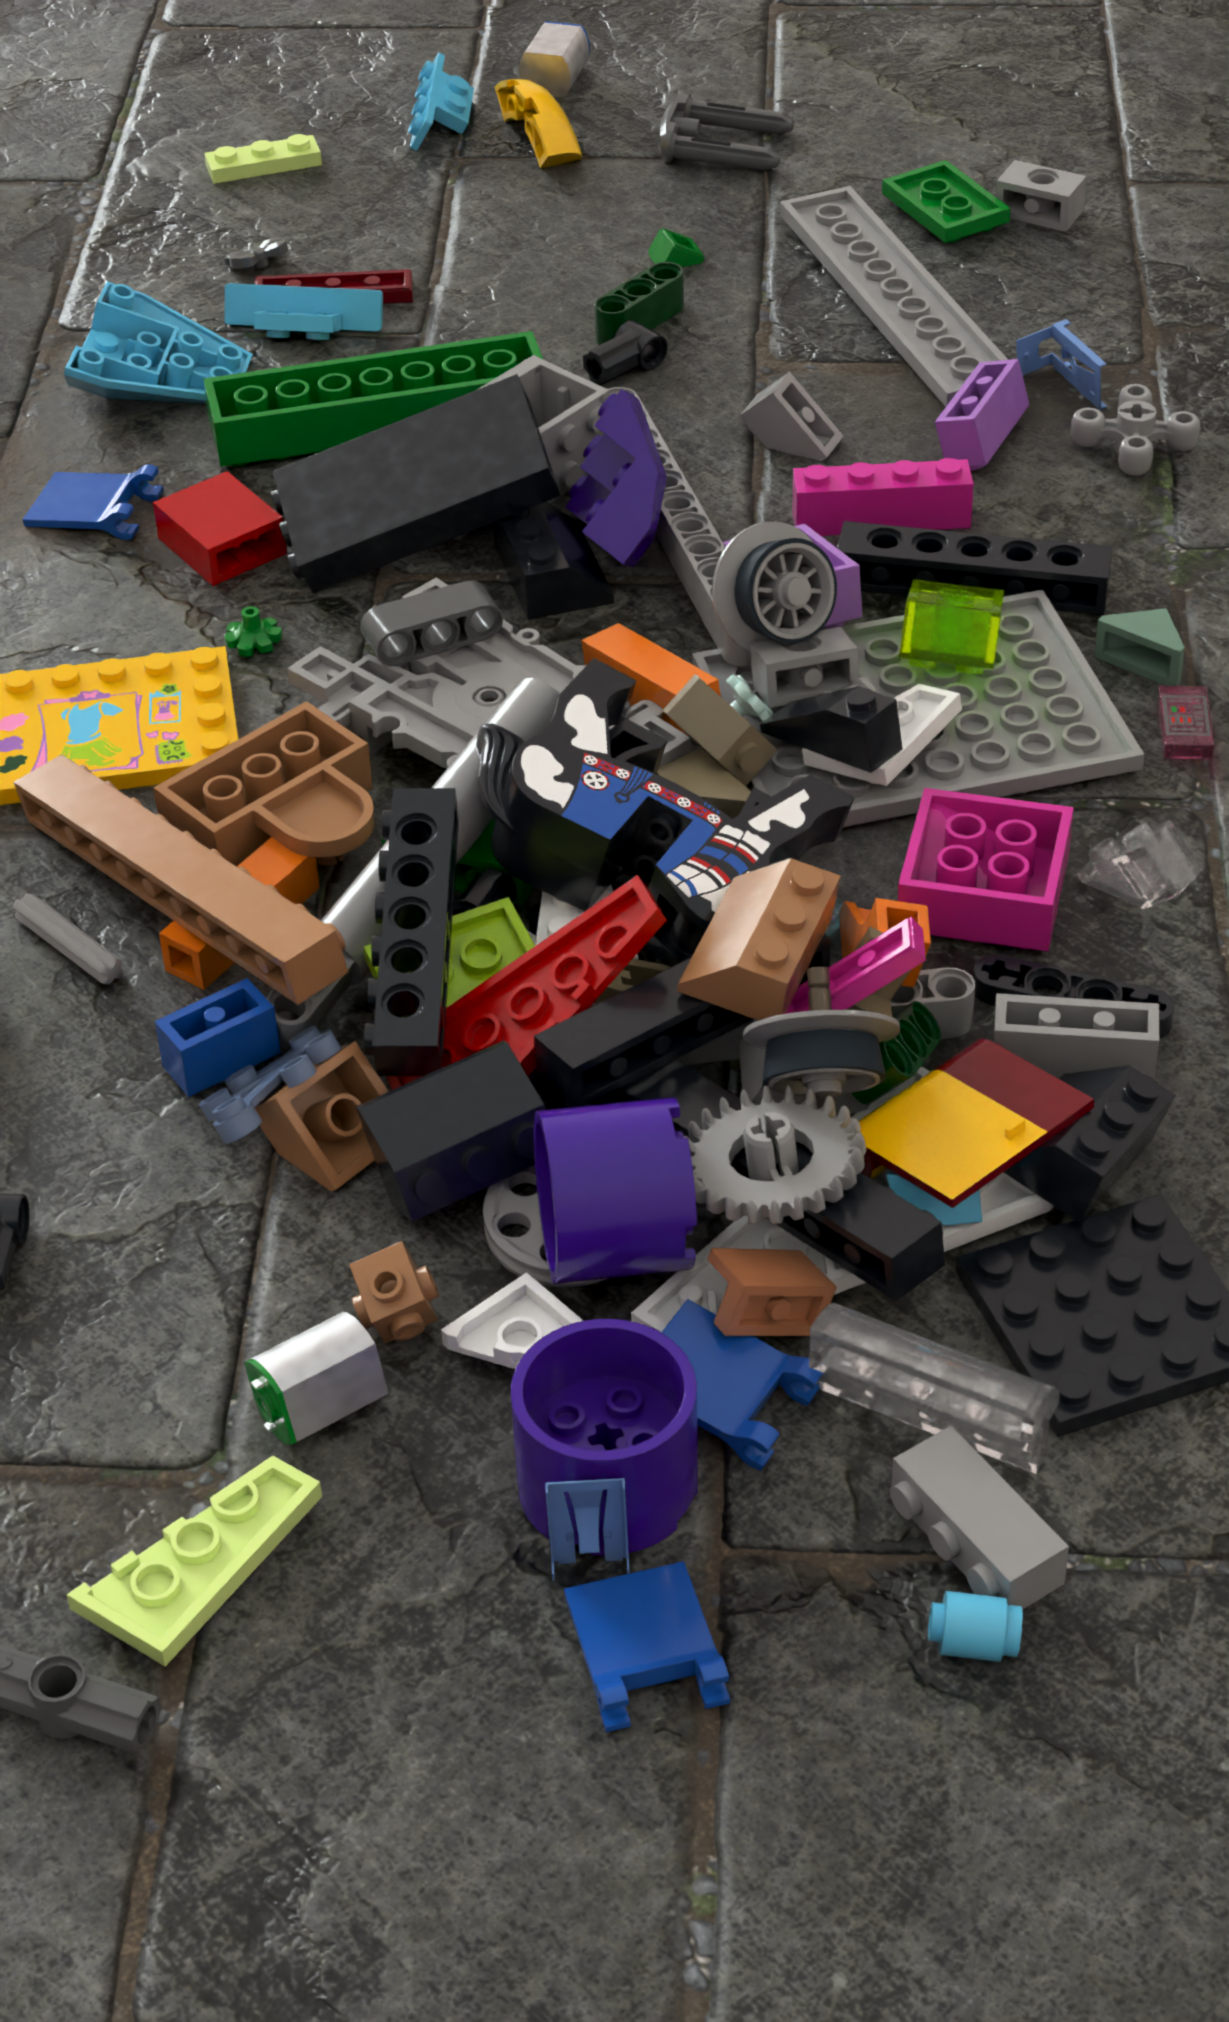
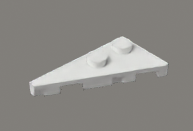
[441,1272,583,1369]

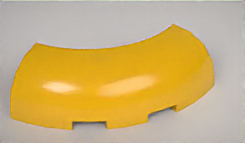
[495,79,582,168]

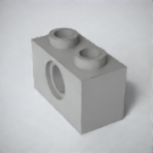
[996,160,1086,232]
[750,627,859,708]

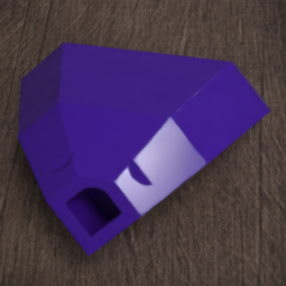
[565,389,667,568]

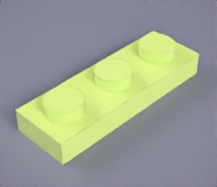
[204,134,322,184]

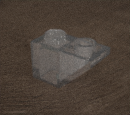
[1077,820,1204,909]

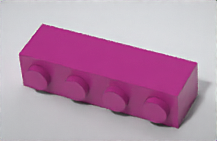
[792,458,974,536]

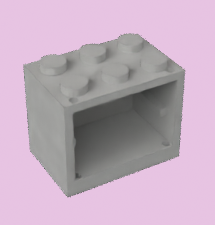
[477,355,609,503]

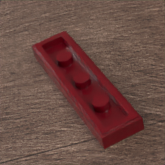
[255,269,413,304]

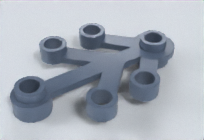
[199,1025,341,1144]

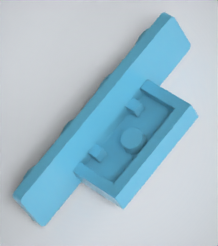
[408,52,474,151]
[225,283,383,340]

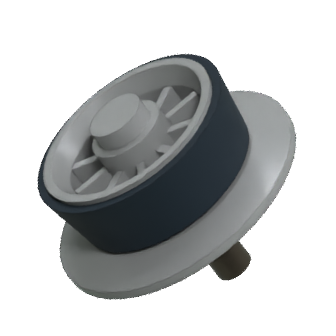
[712,521,837,651]
[743,967,900,1098]

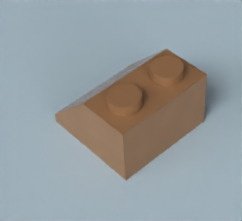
[255,1041,389,1191]

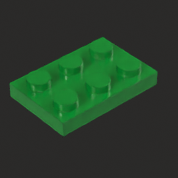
[882,160,1011,243]

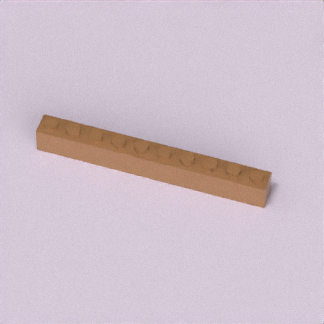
[13,754,349,1005]

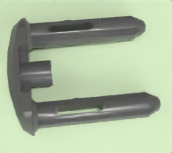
[659,93,794,171]

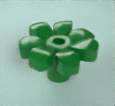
[224,606,282,657]

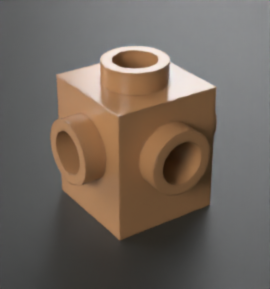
[349,1241,440,1343]

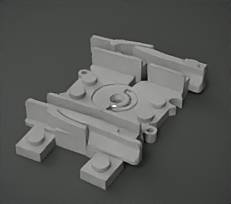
[287,578,691,821]

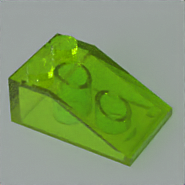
[899,579,1004,674]

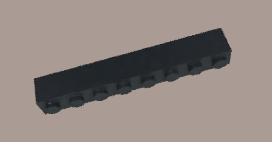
[591,1060,945,1301]

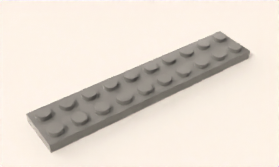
[780,186,1008,407]

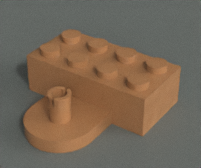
[153,701,375,867]

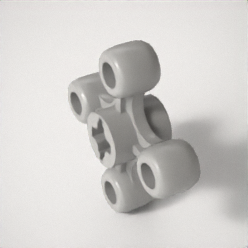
[1070,384,1200,476]

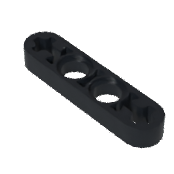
[973,954,1174,1039]

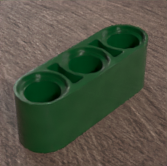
[594,262,684,345]
[851,1001,942,1105]

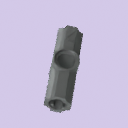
[0,1644,161,1754]

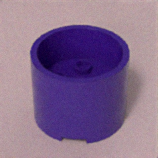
[534,1097,697,1284]
[511,1319,698,1556]

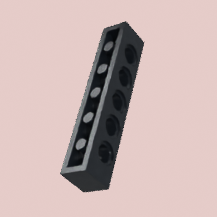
[837,521,1113,615]
[364,788,459,1076]

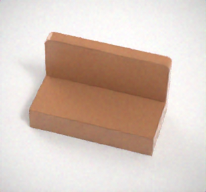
[707,1248,837,1336]

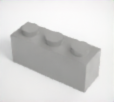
[993,993,1159,1079]
[890,1425,1069,1610]

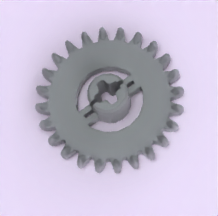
[684,1085,866,1224]

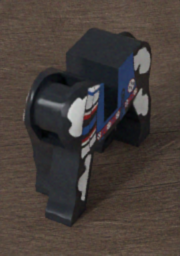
[476,658,854,967]

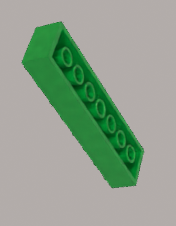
[203,331,544,467]

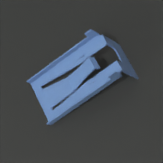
[1016,319,1107,410]
[545,1478,630,1581]

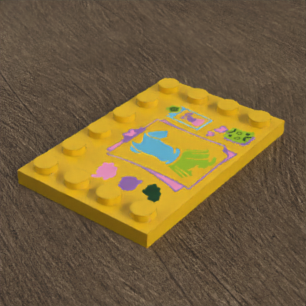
[0,646,238,805]

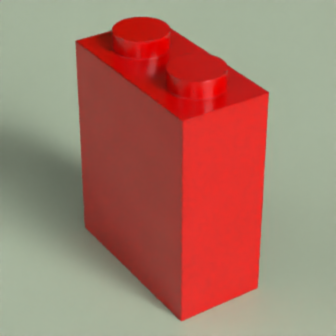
[153,471,288,586]

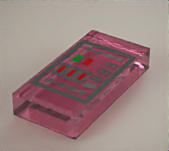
[1158,686,1214,759]

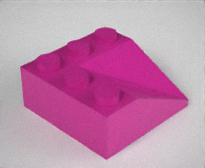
[897,788,1074,952]

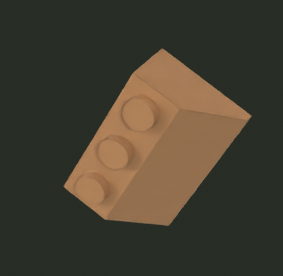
[677,858,841,1021]

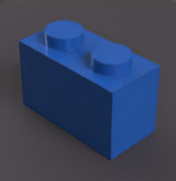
[155,978,281,1097]

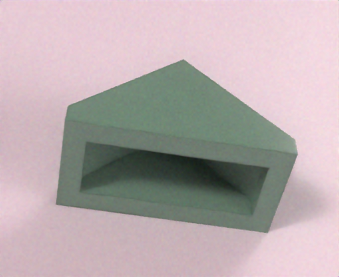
[1094,608,1185,689]

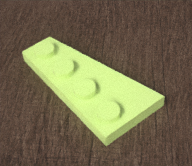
[66,1456,322,1667]

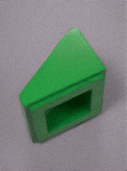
[648,228,705,267]

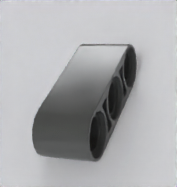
[360,580,504,666]

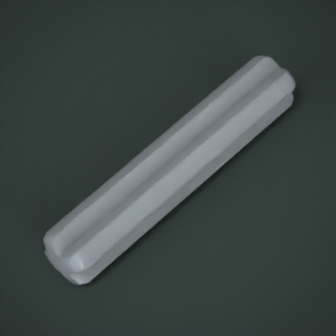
[13,894,123,985]

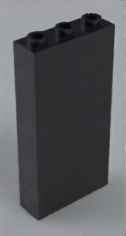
[271,374,561,593]

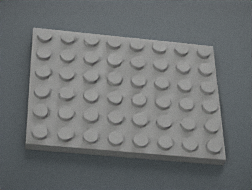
[692,590,1145,828]

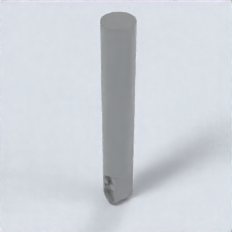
[267,678,560,1049]

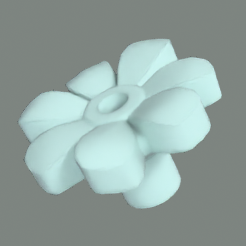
[726,674,774,722]

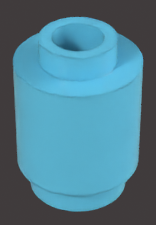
[928,1591,1023,1662]

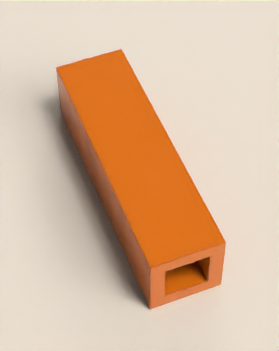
[581,623,721,737]
[159,837,320,990]

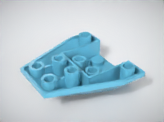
[64,281,253,403]

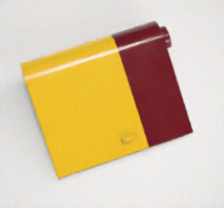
[858,1039,1094,1208]

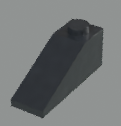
[760,686,903,773]

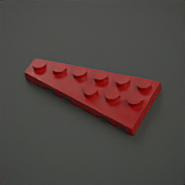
[386,875,667,1090]

